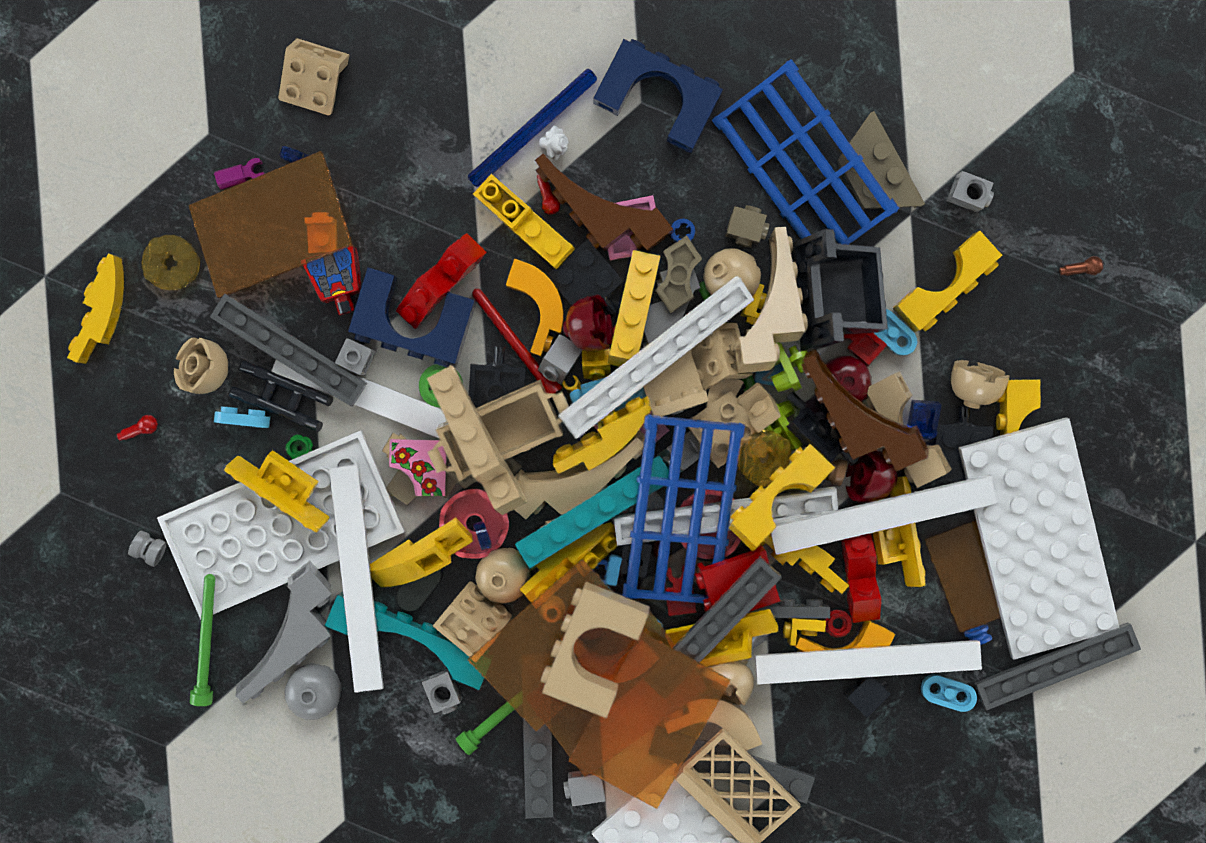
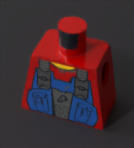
[302,245,362,315]

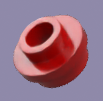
[824,610,852,638]

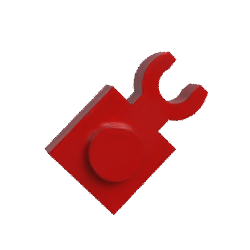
[843,333,887,367]
[665,565,696,616]

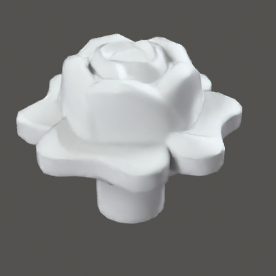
[539,126,569,160]

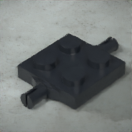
[546,239,624,318]
[468,346,527,408]
[785,390,860,466]
[935,406,993,483]

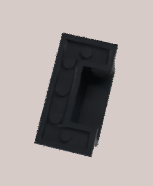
[792,229,888,352]

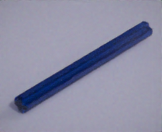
[467,68,597,187]

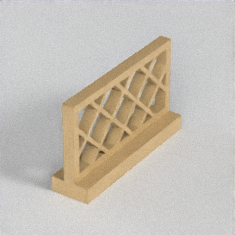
[674,728,801,843]

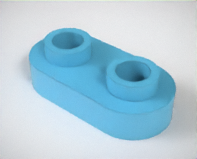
[874,309,917,356]
[214,406,270,428]
[921,674,977,712]

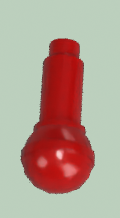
[537,175,561,215]
[117,415,158,441]

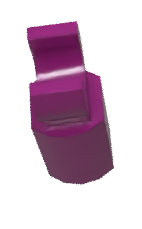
[214,158,266,190]

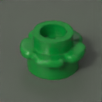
[286,435,313,460]

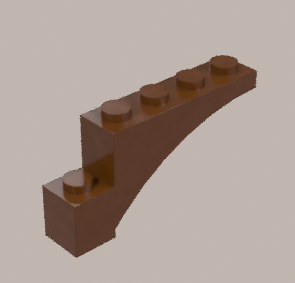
[535,153,674,252]
[802,349,929,471]

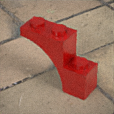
[395,233,487,329]
[841,533,881,623]

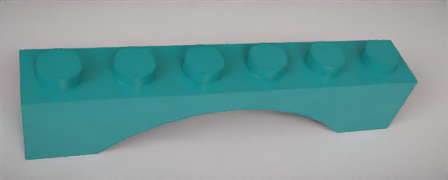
[515,455,669,568]
[325,592,494,690]

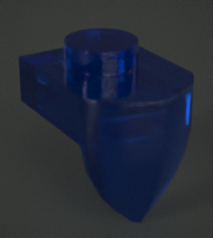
[907,399,941,441]

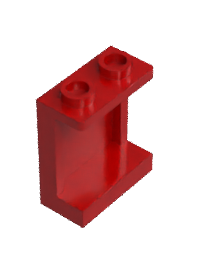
[695,544,780,612]

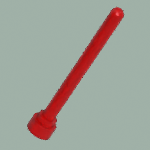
[472,288,563,399]

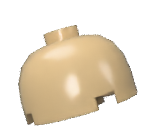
[703,249,761,296]
[174,338,228,394]
[951,360,1010,409]
[475,548,531,604]
[697,659,754,706]

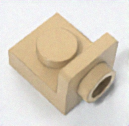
[737,383,781,433]

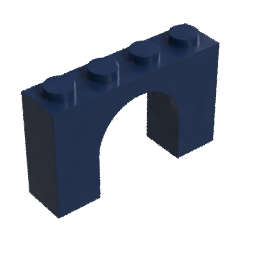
[593,39,723,153]
[348,268,477,367]

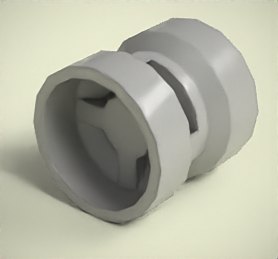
[128,530,167,567]

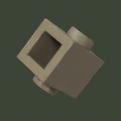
[725,205,769,248]

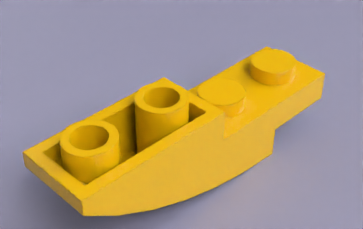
[473,174,575,269]
[67,253,124,364]
[553,396,651,474]
[370,518,473,587]
[520,522,617,609]
[761,534,849,594]

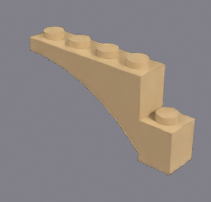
[734,227,808,373]
[427,365,527,515]
[514,430,645,519]

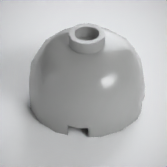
[285,663,341,720]

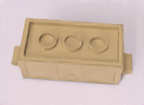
[427,380,569,481]

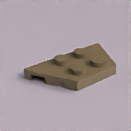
[836,111,925,210]

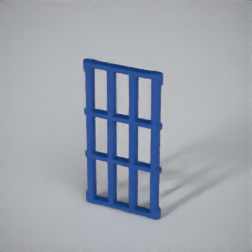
[712,59,899,245]
[622,414,745,603]

